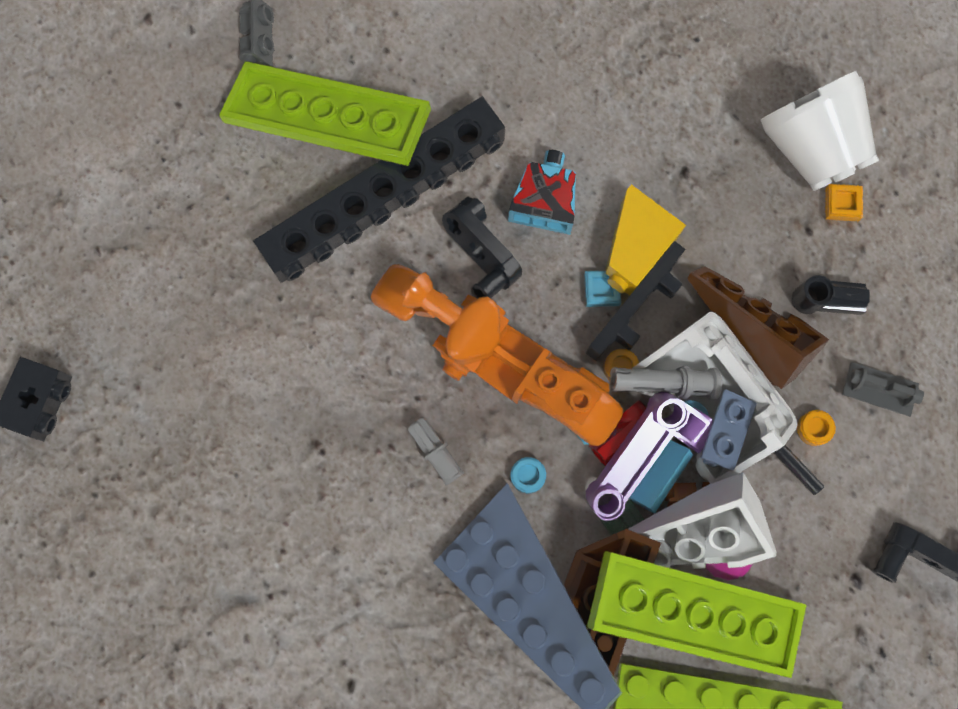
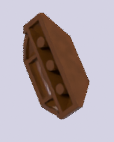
[563,529,661,677]

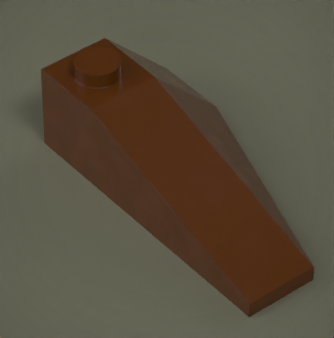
[687,266,829,389]

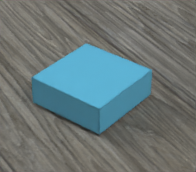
[584,271,621,307]

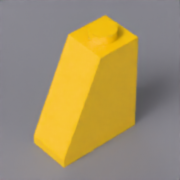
[605,184,686,296]

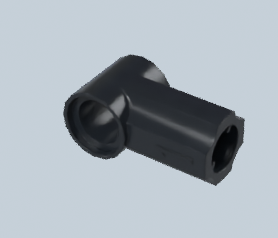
[792,275,870,315]

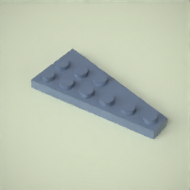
[434,483,622,709]

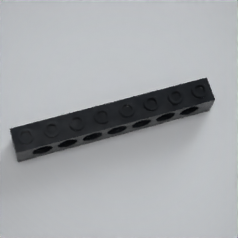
[253,96,505,283]

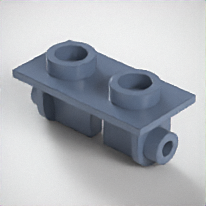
[700,389,757,471]

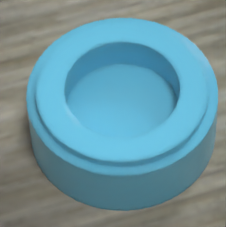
[510,457,546,494]

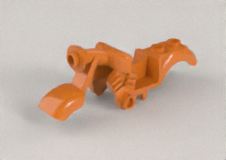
[371,264,623,446]

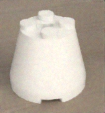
[760,71,879,191]

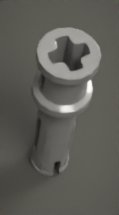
[609,366,722,400]

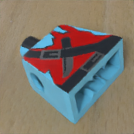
[508,150,576,235]

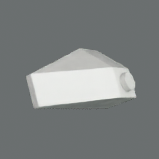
[628,473,776,569]

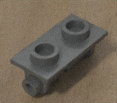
[239,0,274,67]
[842,362,924,417]

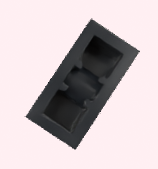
[0,356,72,442]

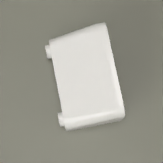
[632,312,797,484]

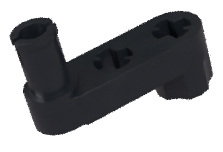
[442,196,522,299]
[872,522,958,583]

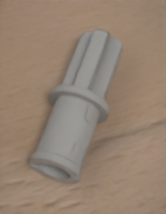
[408,418,464,486]

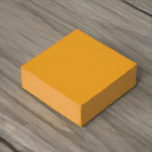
[825,184,863,222]

